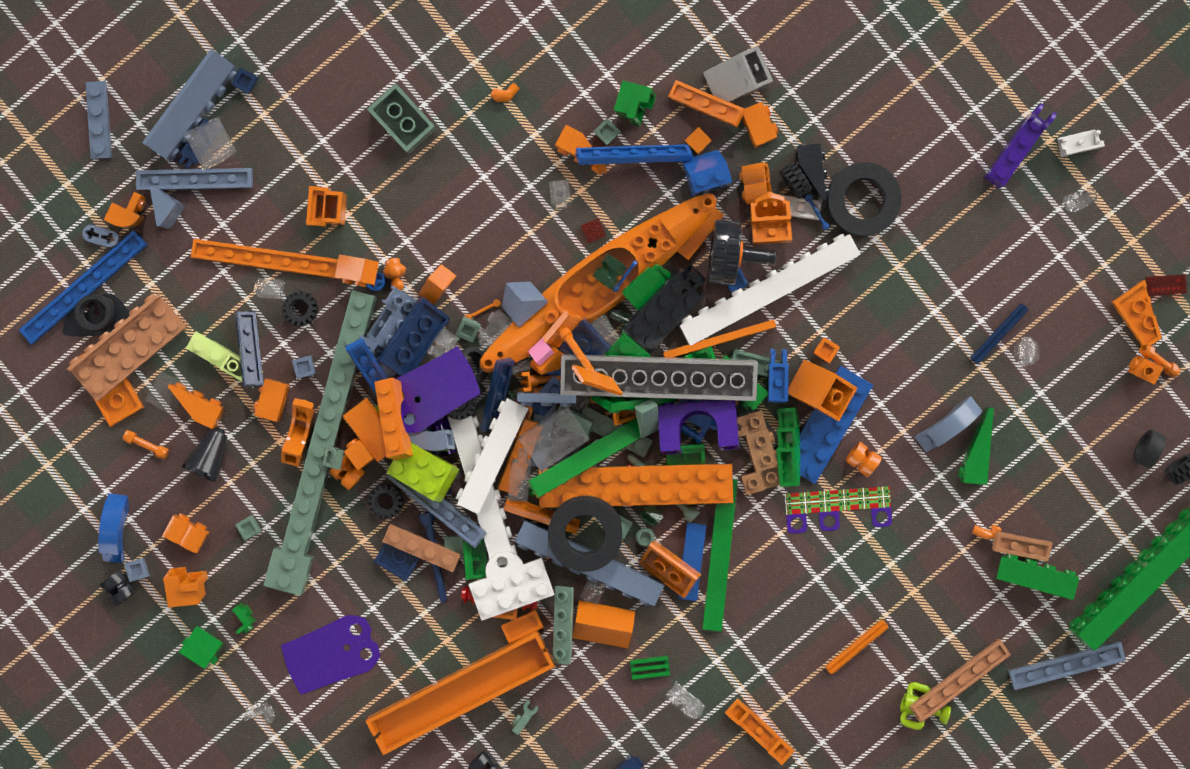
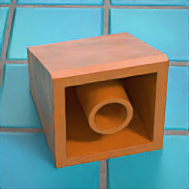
[788,359,857,421]

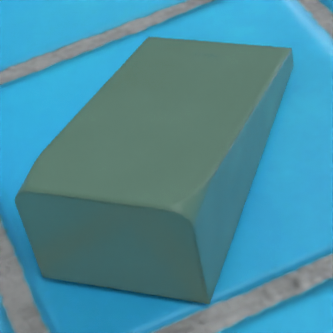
[634,399,659,438]

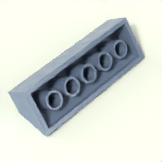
[142,48,238,161]

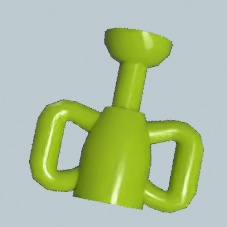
[900,682,951,730]

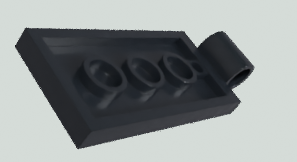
[622,265,706,354]

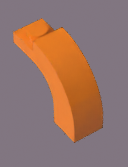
[281,398,315,467]

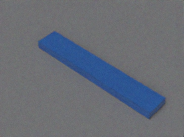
[575,144,693,165]

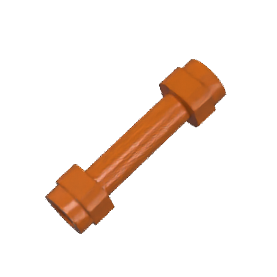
[1139,343,1180,377]
[122,430,169,460]

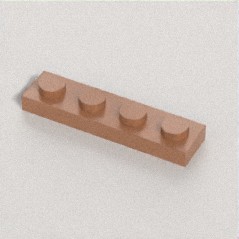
[382,524,461,572]

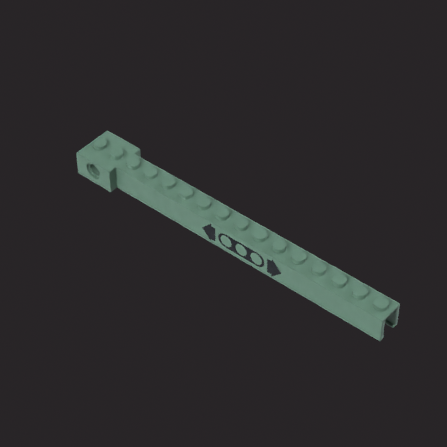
[263,290,377,596]

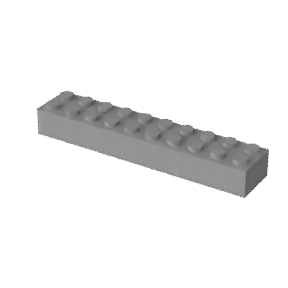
[560,354,758,401]

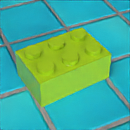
[386,442,460,503]

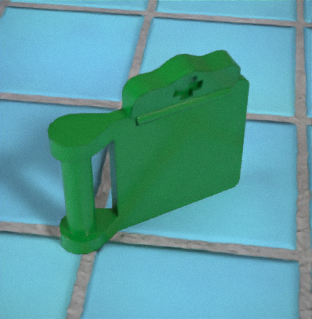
[622,264,671,310]

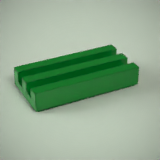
[630,655,670,680]

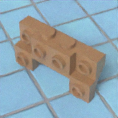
[737,410,780,495]

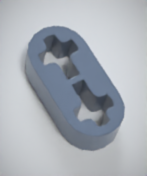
[82,225,121,248]

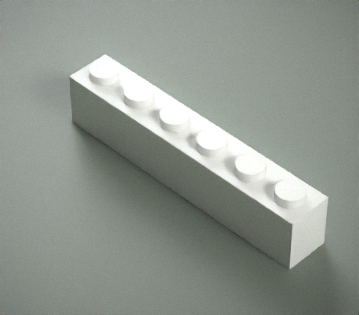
[455,399,528,514]

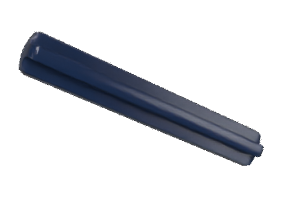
[970,304,1029,364]

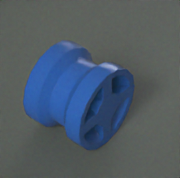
[366,272,387,291]

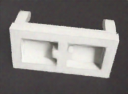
[1057,130,1105,157]

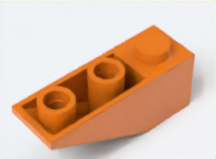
[555,125,607,175]
[168,382,225,429]

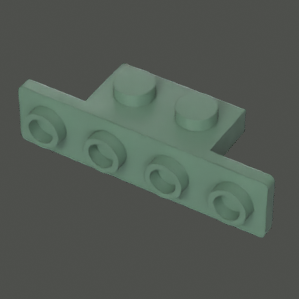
[553,586,574,665]

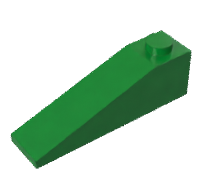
[958,407,994,485]

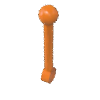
[464,299,501,319]

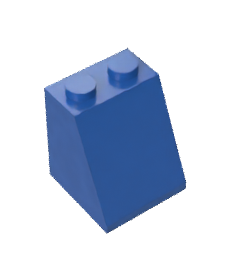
[681,150,733,198]

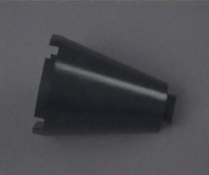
[181,427,228,483]

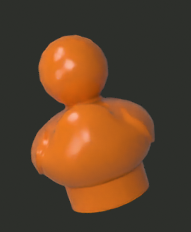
[383,258,406,290]

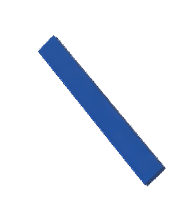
[19,230,148,345]

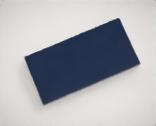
[377,296,450,376]

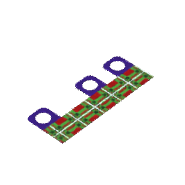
[785,486,892,533]

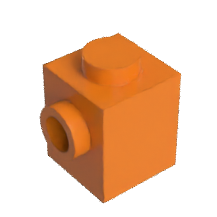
[1128,355,1164,385]

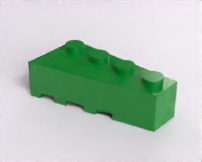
[996,554,1080,600]

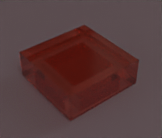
[581,218,606,243]

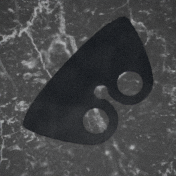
[63,293,130,337]

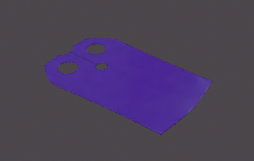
[396,346,481,433]
[281,615,380,695]

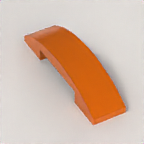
[725,698,795,765]

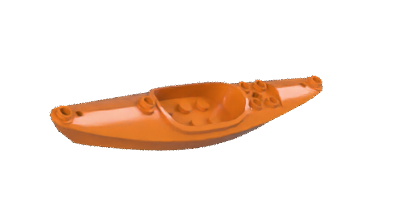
[480,193,717,372]

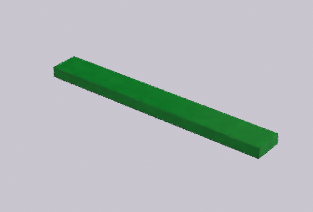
[528,418,659,498]
[702,479,738,632]

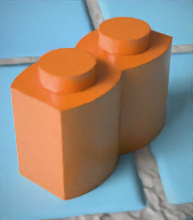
[739,162,772,206]
[162,513,210,554]

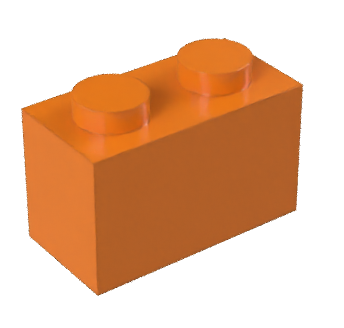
[742,101,779,148]
[335,254,379,287]
[253,378,290,422]
[344,438,375,470]

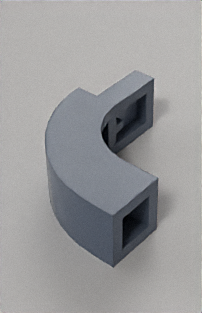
[915,396,982,452]
[404,398,455,452]

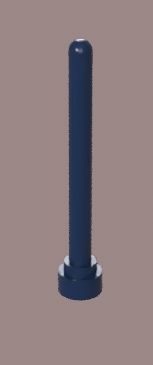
[418,512,447,603]

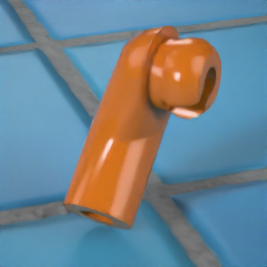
[491,83,520,102]
[972,525,1002,540]

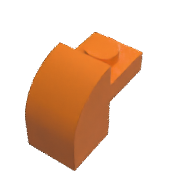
[104,192,146,228]

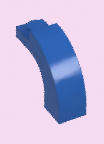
[98,493,130,563]

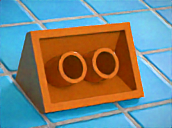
[343,398,387,462]
[638,540,702,598]
[572,600,635,648]

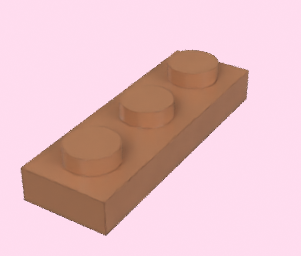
[992,531,1053,562]

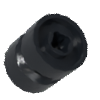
[99,570,136,607]
[467,750,503,769]

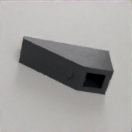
[796,143,829,205]

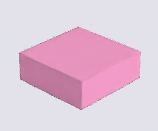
[528,339,554,366]

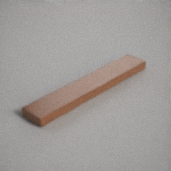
[909,639,1011,723]

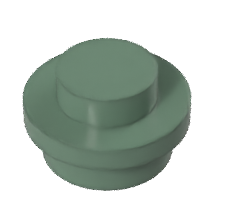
[636,528,655,547]

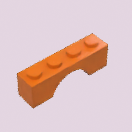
[374,378,413,460]

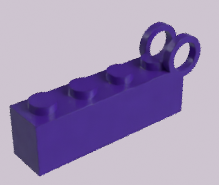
[983,103,1057,188]

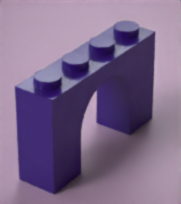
[658,399,740,455]

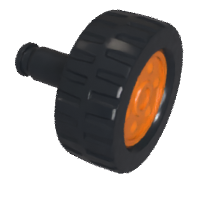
[708,220,776,286]

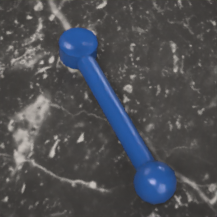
[805,194,829,230]
[612,260,638,293]

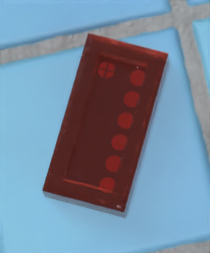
[1145,274,1187,296]

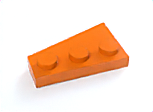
[1111,280,1162,346]

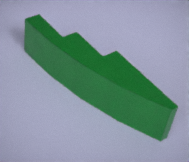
[776,407,800,487]

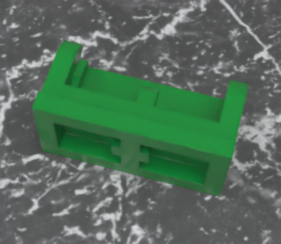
[666,444,705,465]
[463,538,487,580]

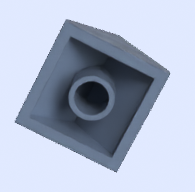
[150,187,186,229]
[502,282,548,327]

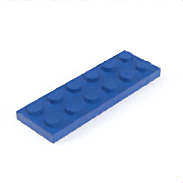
[800,366,873,484]

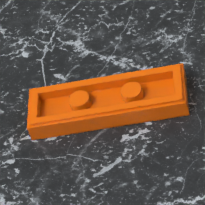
[677,208,724,260]

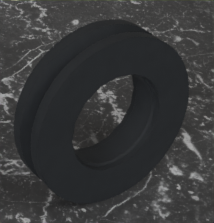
[826,162,901,237]
[548,496,622,572]

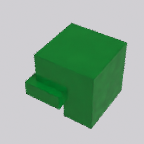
[614,80,656,127]
[179,626,225,669]

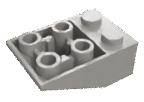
[703,46,773,103]

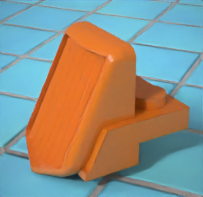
[750,192,792,245]

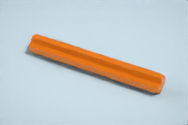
[825,620,889,675]

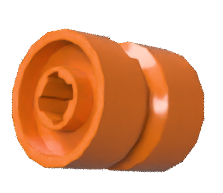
[845,442,882,477]
[329,454,366,491]

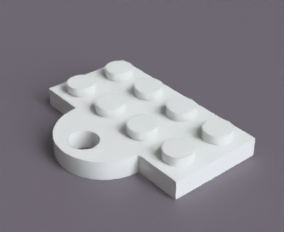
[469,551,555,620]

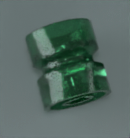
[592,254,627,290]

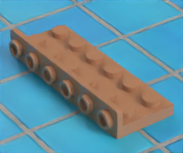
[67,294,187,402]

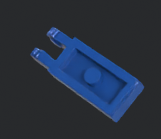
[768,349,789,403]

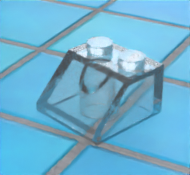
[184,117,236,171]

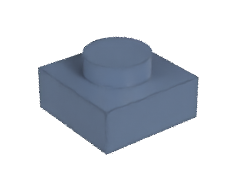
[292,355,317,379]
[124,558,150,582]

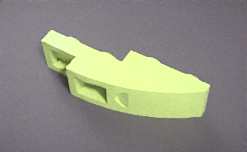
[186,331,263,388]

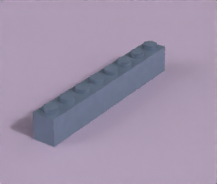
[515,519,664,607]

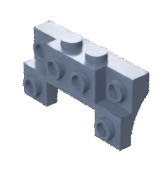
[359,285,417,363]

